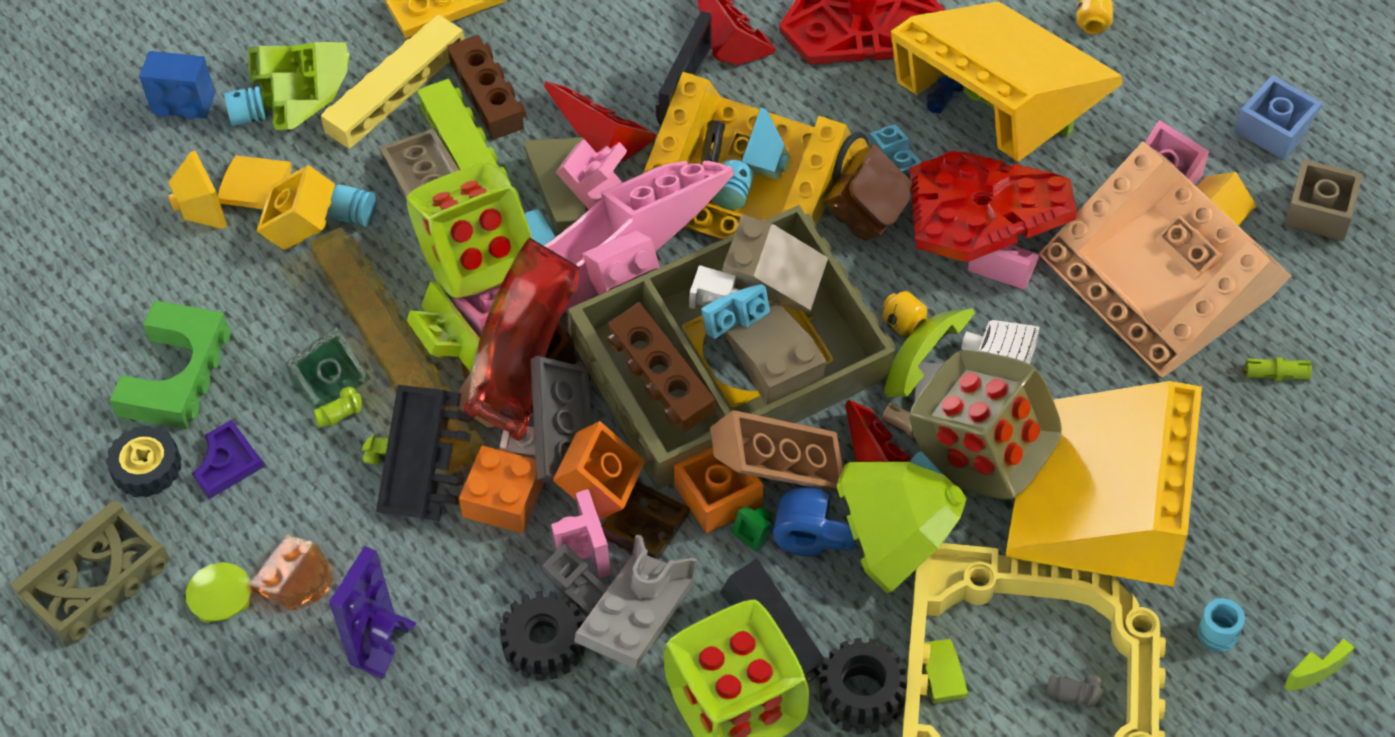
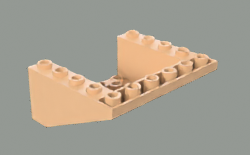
[1039,142,1292,377]

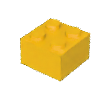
[256,165,335,250]

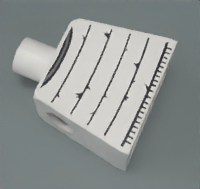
[961,320,1040,364]

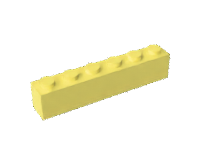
[321,15,464,149]

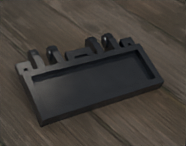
[655,11,712,128]
[376,385,475,521]

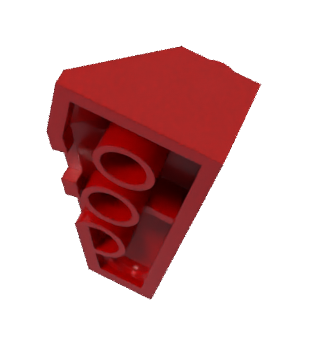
[697,0,776,66]
[544,81,657,162]
[845,400,912,462]

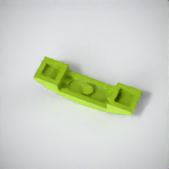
[884,308,975,398]

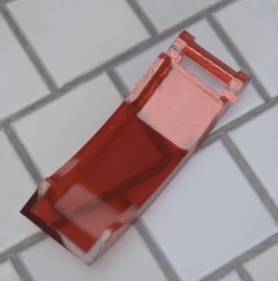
[464,238,580,441]

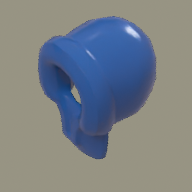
[773,486,856,557]

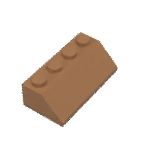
[710,410,843,492]

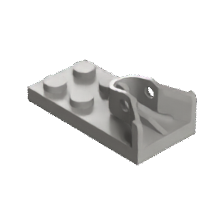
[575,535,697,669]

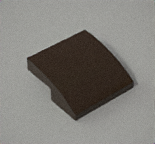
[601,481,690,560]

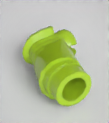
[313,387,362,428]
[362,434,388,465]

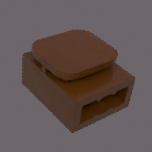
[823,144,913,241]

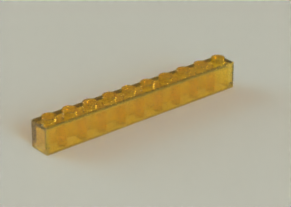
[309,227,483,475]

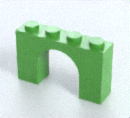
[109,300,231,429]

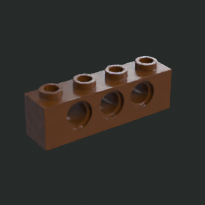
[447,35,526,140]
[607,302,716,433]

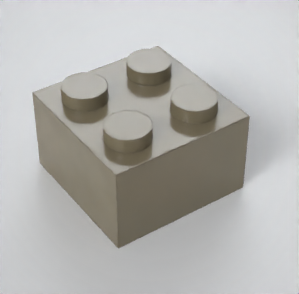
[1284,159,1363,241]

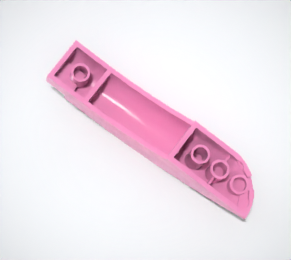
[451,161,734,340]

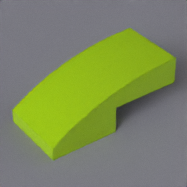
[1284,638,1355,691]
[923,639,968,704]

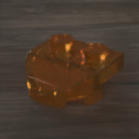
[249,534,333,610]

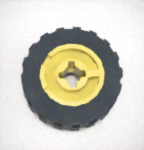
[106,426,182,497]

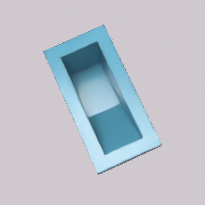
[742,108,790,180]

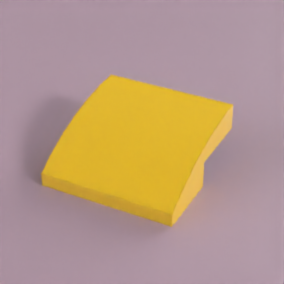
[218,155,292,209]

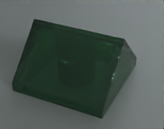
[285,327,371,409]

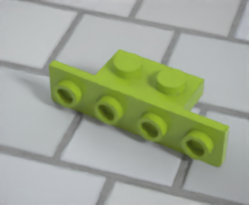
[406,282,486,373]

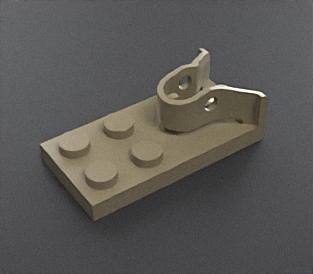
[380,128,459,198]

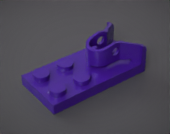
[329,546,416,679]

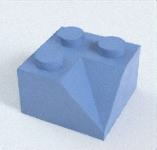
[1234,75,1323,160]

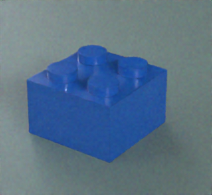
[139,51,215,119]

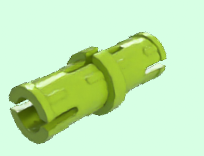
[1244,357,1312,382]

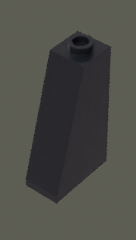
[720,559,825,683]

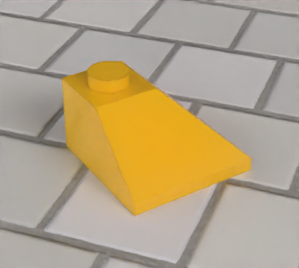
[168,150,227,229]

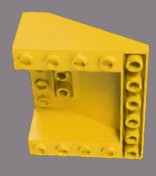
[891,1,1122,162]
[643,72,851,240]
[1005,381,1202,587]

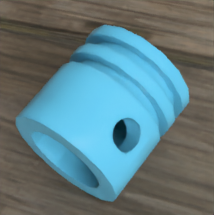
[224,86,266,126]
[712,160,754,210]
[329,184,376,227]
[1197,598,1245,652]

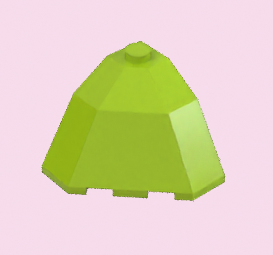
[247,42,350,130]
[836,462,967,594]

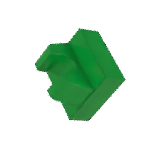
[732,505,773,552]

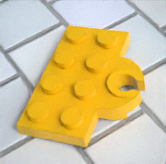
[384,0,507,39]

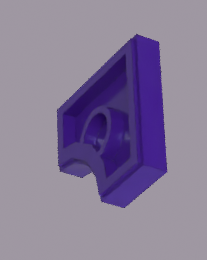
[192,420,265,499]

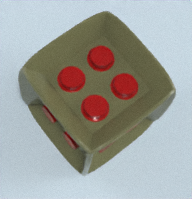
[909,350,1062,499]

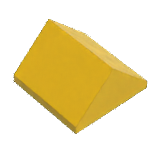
[1197,172,1256,226]

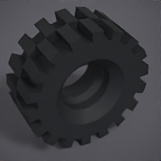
[499,591,585,681]

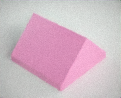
[1145,120,1209,184]
[968,245,1040,290]

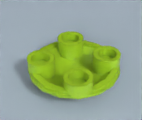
[186,562,252,623]

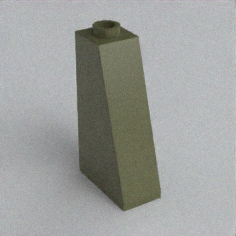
[524,137,587,236]

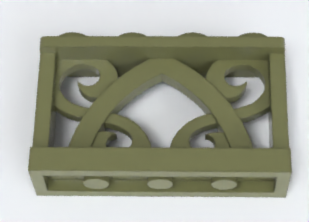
[10,499,170,646]

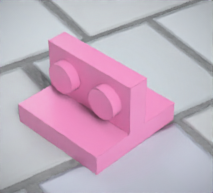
[555,139,627,209]
[551,489,611,579]

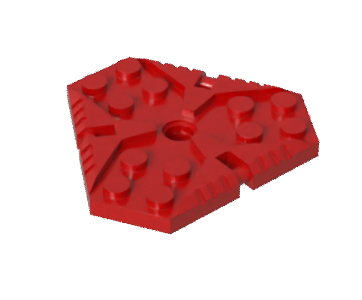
[779,0,945,64]
[909,151,1076,262]

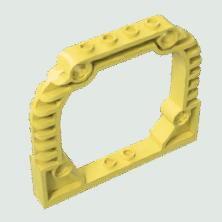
[902,543,1166,737]

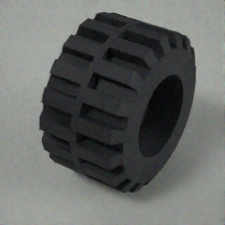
[819,638,907,734]

